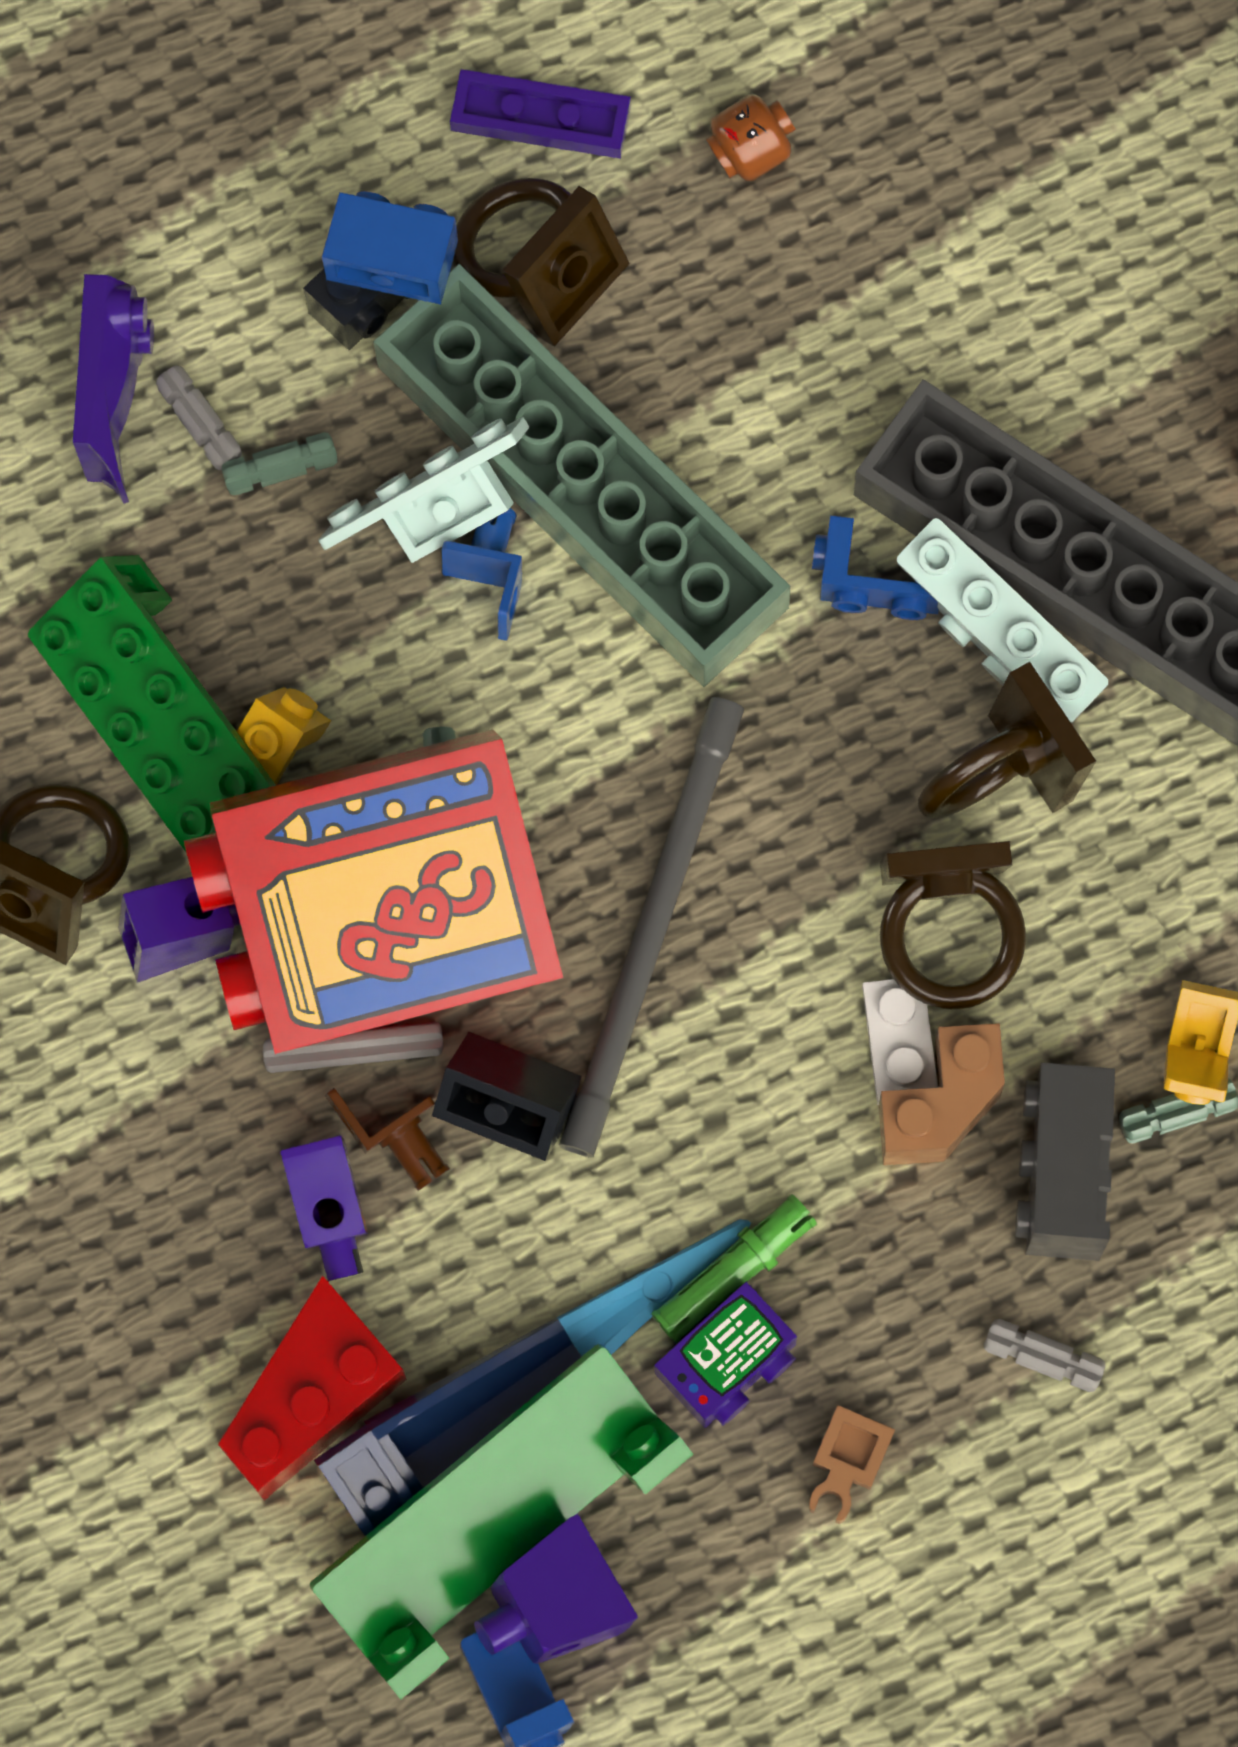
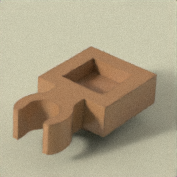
[809,1405,895,1524]

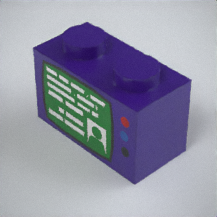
[654,1282,797,1428]

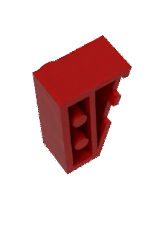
[218,1275,407,1501]

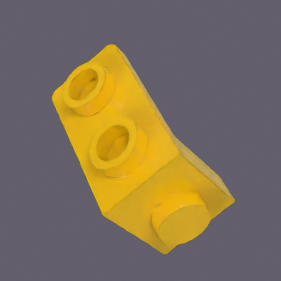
[237,687,331,785]
[1164,980,1238,1105]

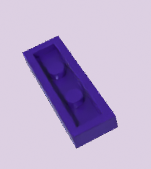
[450,69,631,159]

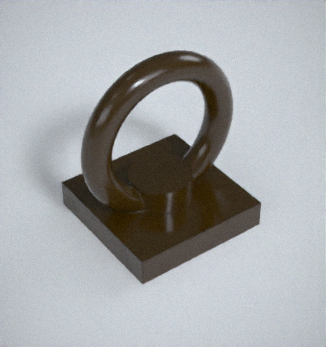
[453,178,630,347]
[918,661,1096,819]
[0,784,131,965]
[880,841,1026,1010]

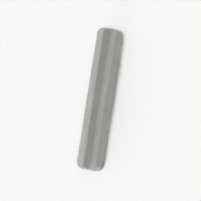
[263,1021,444,1073]

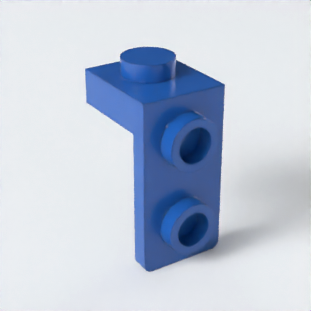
[812,515,939,620]
[460,1633,574,1747]

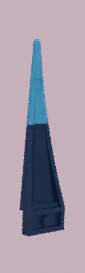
[314,1219,751,1536]

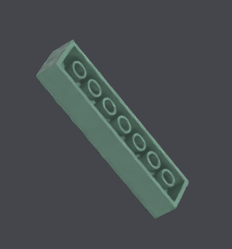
[373,264,791,687]

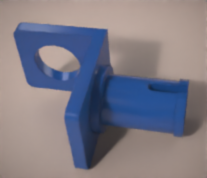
[442,508,522,641]

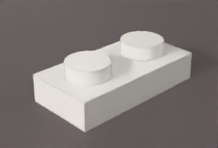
[862,979,938,1105]

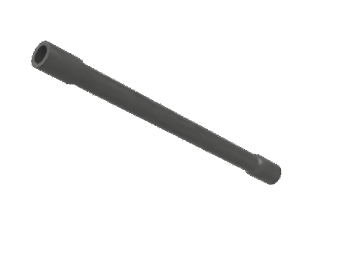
[559,697,744,1158]

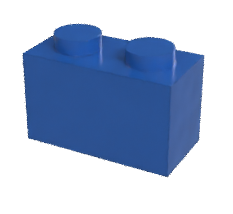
[322,191,458,305]

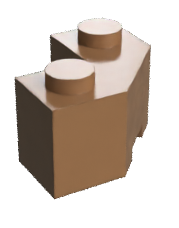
[879,1023,1005,1165]

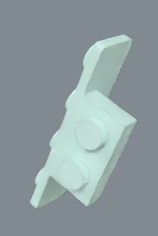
[318,417,529,563]
[897,518,1108,723]

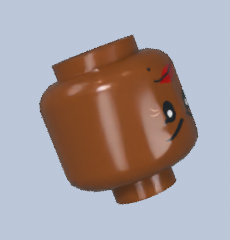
[706,94,796,182]

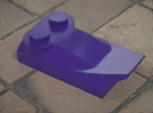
[73,274,154,504]

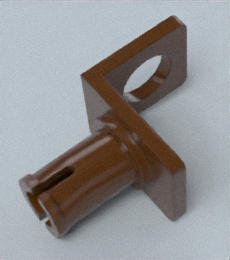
[325,1088,450,1191]

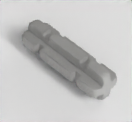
[156,365,242,470]
[984,1319,1105,1392]

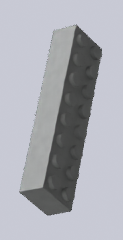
[853,379,1238,746]

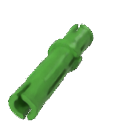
[651,1194,817,1344]

